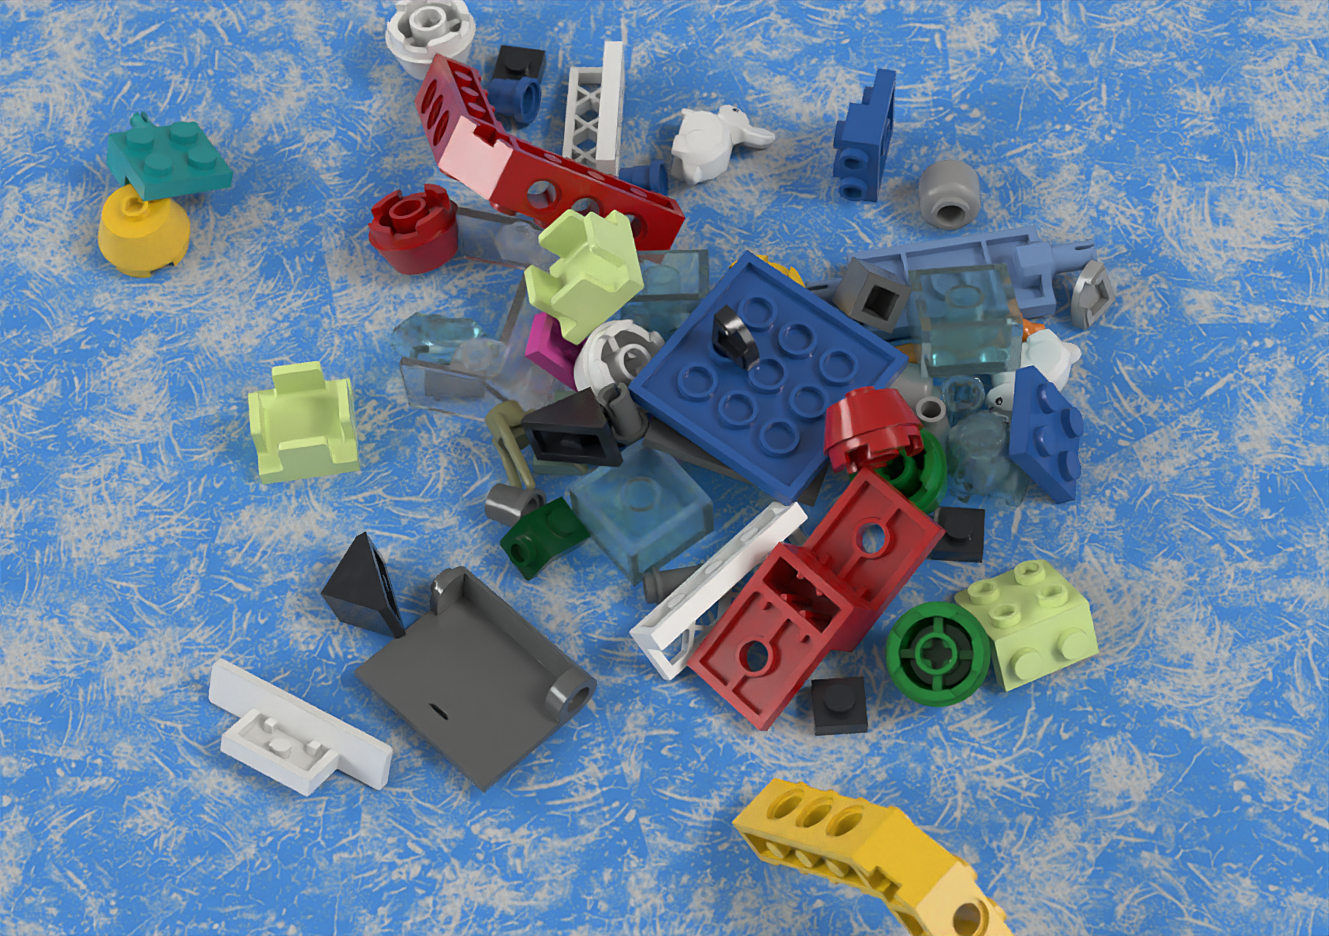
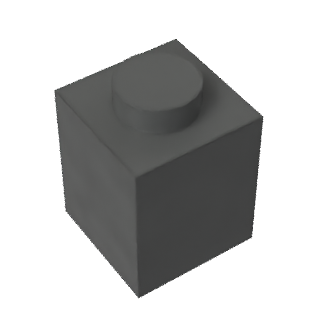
[832,257,913,334]

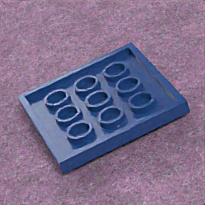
[627,250,909,506]

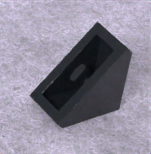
[520,386,624,467]
[320,532,406,639]

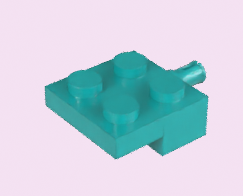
[106,111,233,201]

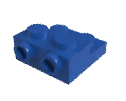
[833,68,896,203]

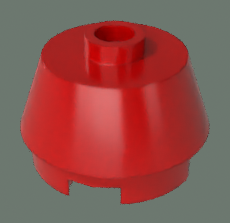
[368,184,459,275]
[823,386,924,474]

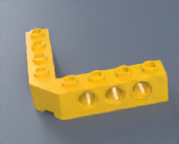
[732,778,1015,936]

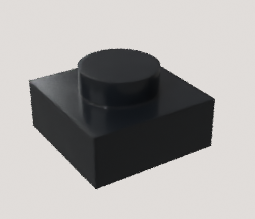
[491,45,547,84]
[931,506,985,563]
[811,676,868,736]

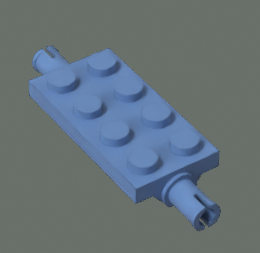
[805,225,1097,340]

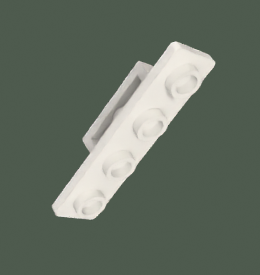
[208,658,393,797]

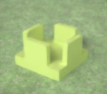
[524,209,644,345]
[248,361,360,484]

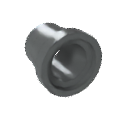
[485,483,547,528]

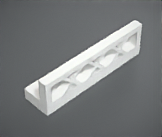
[562,41,625,177]
[629,501,808,681]

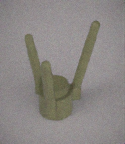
[485,400,589,490]

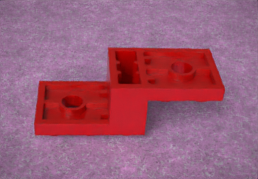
[686,466,946,731]

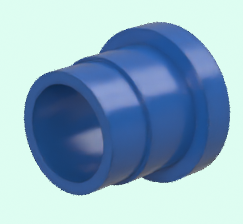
[487,77,541,124]
[618,159,669,197]

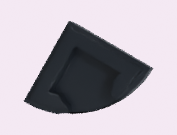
[712,304,760,372]

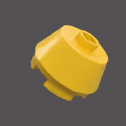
[97,184,191,278]

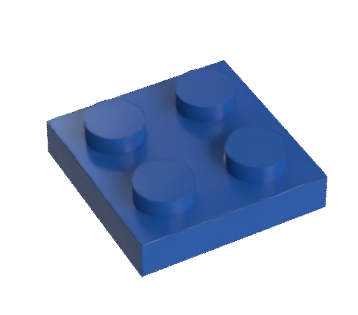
[1009,365,1084,504]

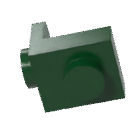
[500,496,591,581]

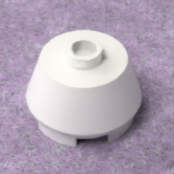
[385,0,476,81]
[574,320,665,413]

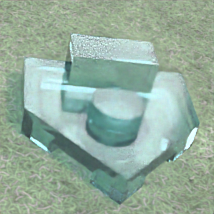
[390,312,501,364]

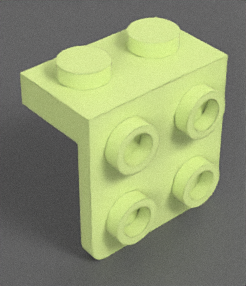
[954,559,1099,692]

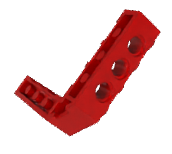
[414,53,686,268]

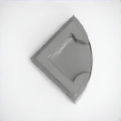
[1071,260,1116,330]

